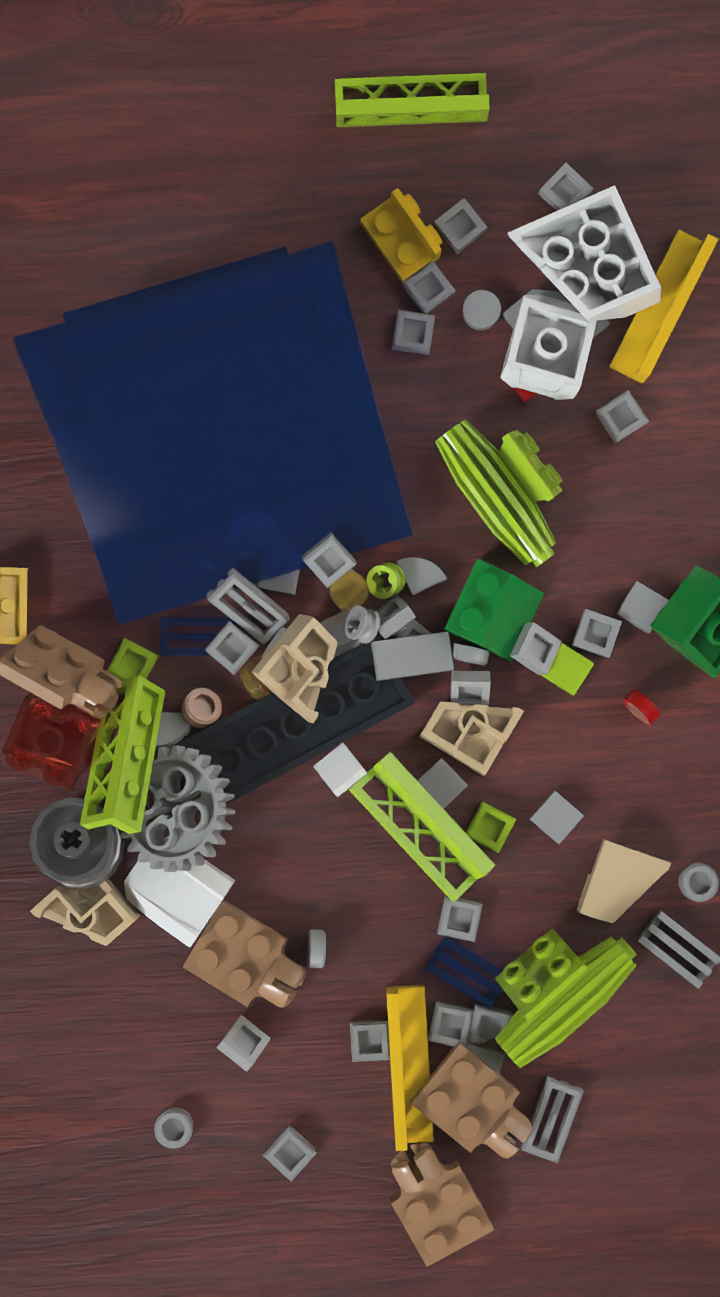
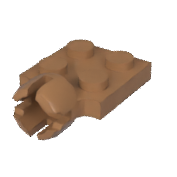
[0,625,122,719]
[183,900,306,1007]
[410,1041,533,1159]
[389,1142,494,1267]

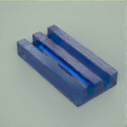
[160,618,237,656]
[425,936,503,1009]

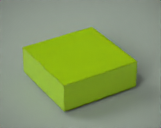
[107,638,159,680]
[541,643,594,696]
[465,801,516,853]

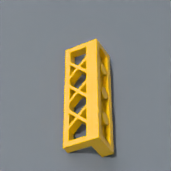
[609,230,718,384]
[386,985,434,1151]

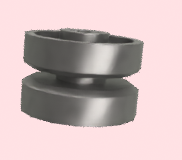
[29,797,125,889]

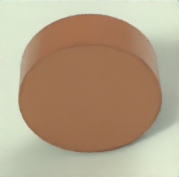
[181,688,222,728]

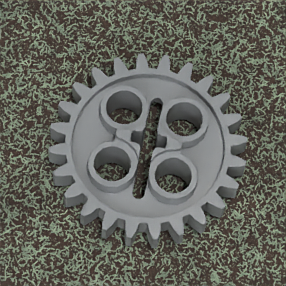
[120,745,235,872]

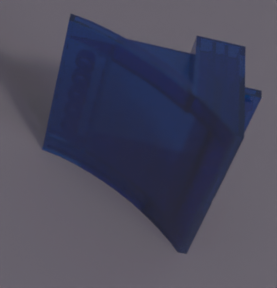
[13,241,413,625]

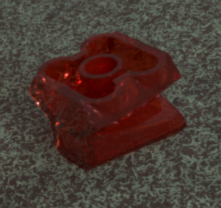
[0,692,101,792]

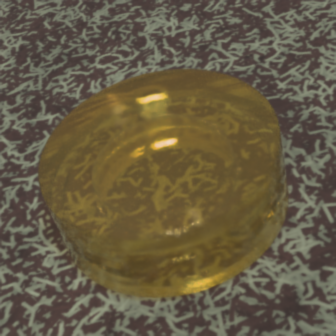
[330,571,369,610]
[239,660,271,700]

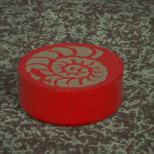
[623,690,660,726]

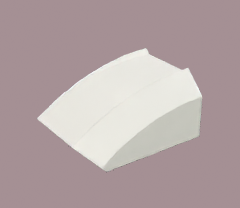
[500,294,597,400]
[124,836,235,947]

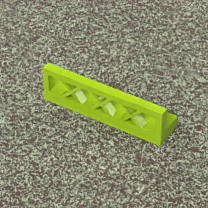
[335,73,490,127]
[80,675,165,834]
[349,752,495,902]

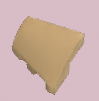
[252,614,338,723]
[419,701,524,776]
[576,839,671,923]
[30,879,141,946]

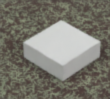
[313,743,367,797]

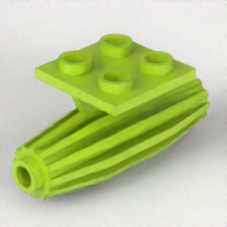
[435,419,562,567]
[495,928,637,1068]

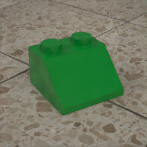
[443,559,544,662]
[650,565,720,679]

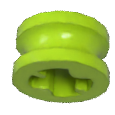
[366,562,405,599]

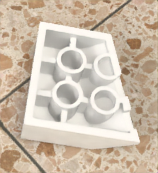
[508,185,661,321]

